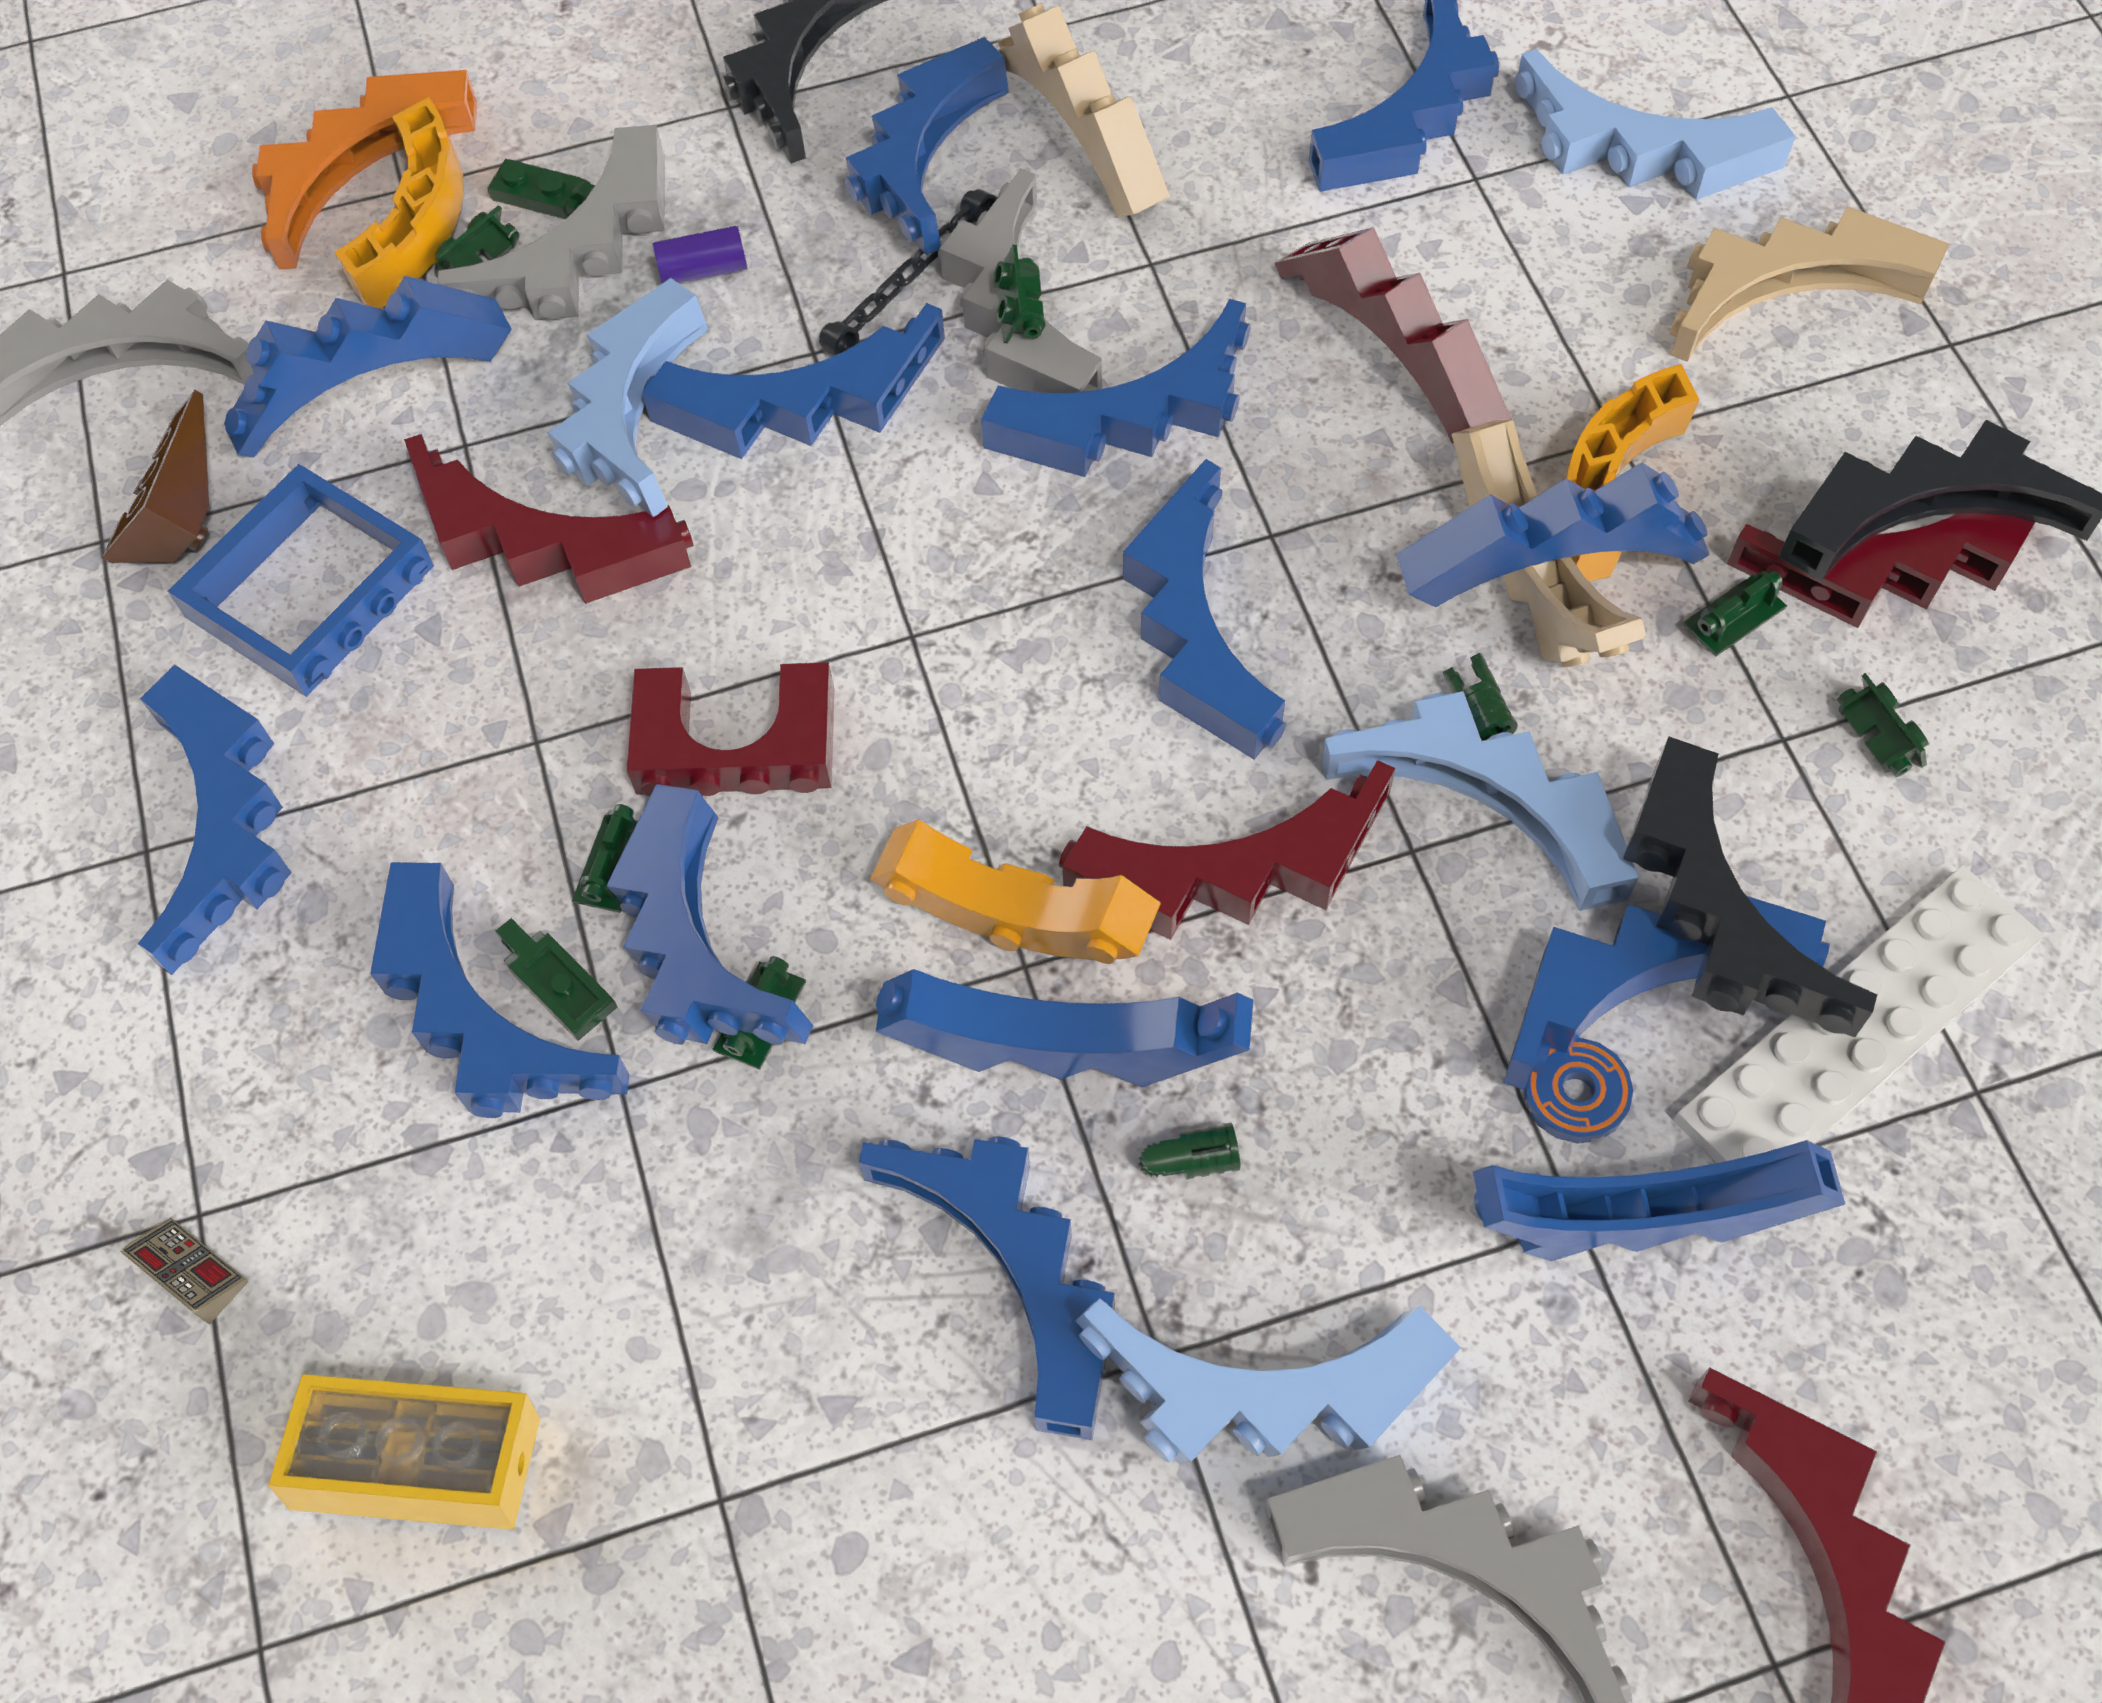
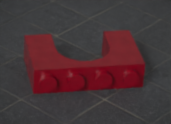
[627,662,835,797]

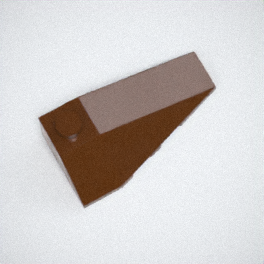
[102,390,209,563]

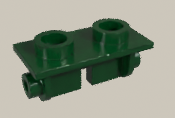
[434,205,520,278]
[993,244,1046,344]
[1682,570,1787,657]
[1837,673,1929,777]
[572,804,638,913]
[713,956,806,1070]

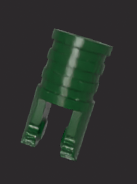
[1443,652,1518,741]
[1138,1122,1241,1180]

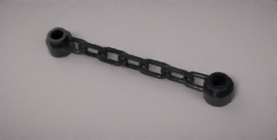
[819,189,997,357]

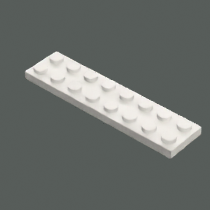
[1673,865,2045,1163]

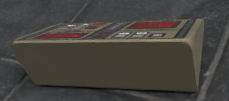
[120,1218,249,1325]

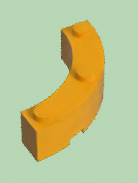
[334,97,464,309]
[1562,364,1700,582]
[870,819,1161,964]

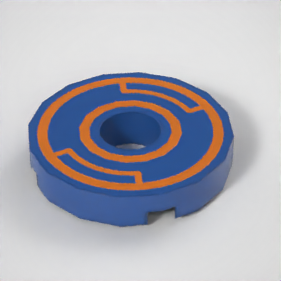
[1522,1037,1634,1143]

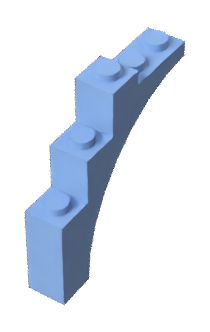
[1515,49,1796,200]
[547,278,709,517]
[1321,692,1639,911]
[1075,1299,1461,1465]

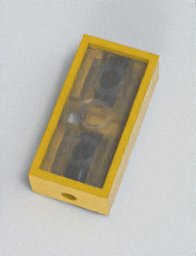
[268,1374,540,1530]

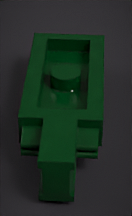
[487,158,595,220]
[495,918,618,1041]

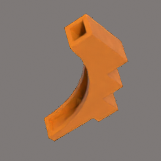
[252,70,477,270]

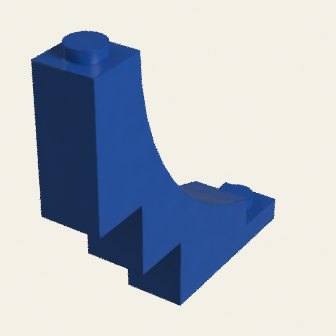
[642,303,945,459]
[1123,459,1286,760]
[1503,896,1830,1090]
[875,969,1253,1087]

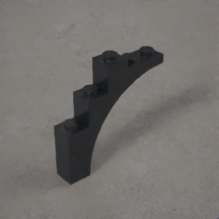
[721,0,888,164]
[1778,420,2102,581]
[1623,736,1878,1038]

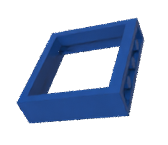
[167,464,434,697]

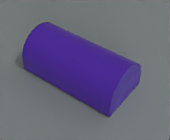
[652,226,748,284]

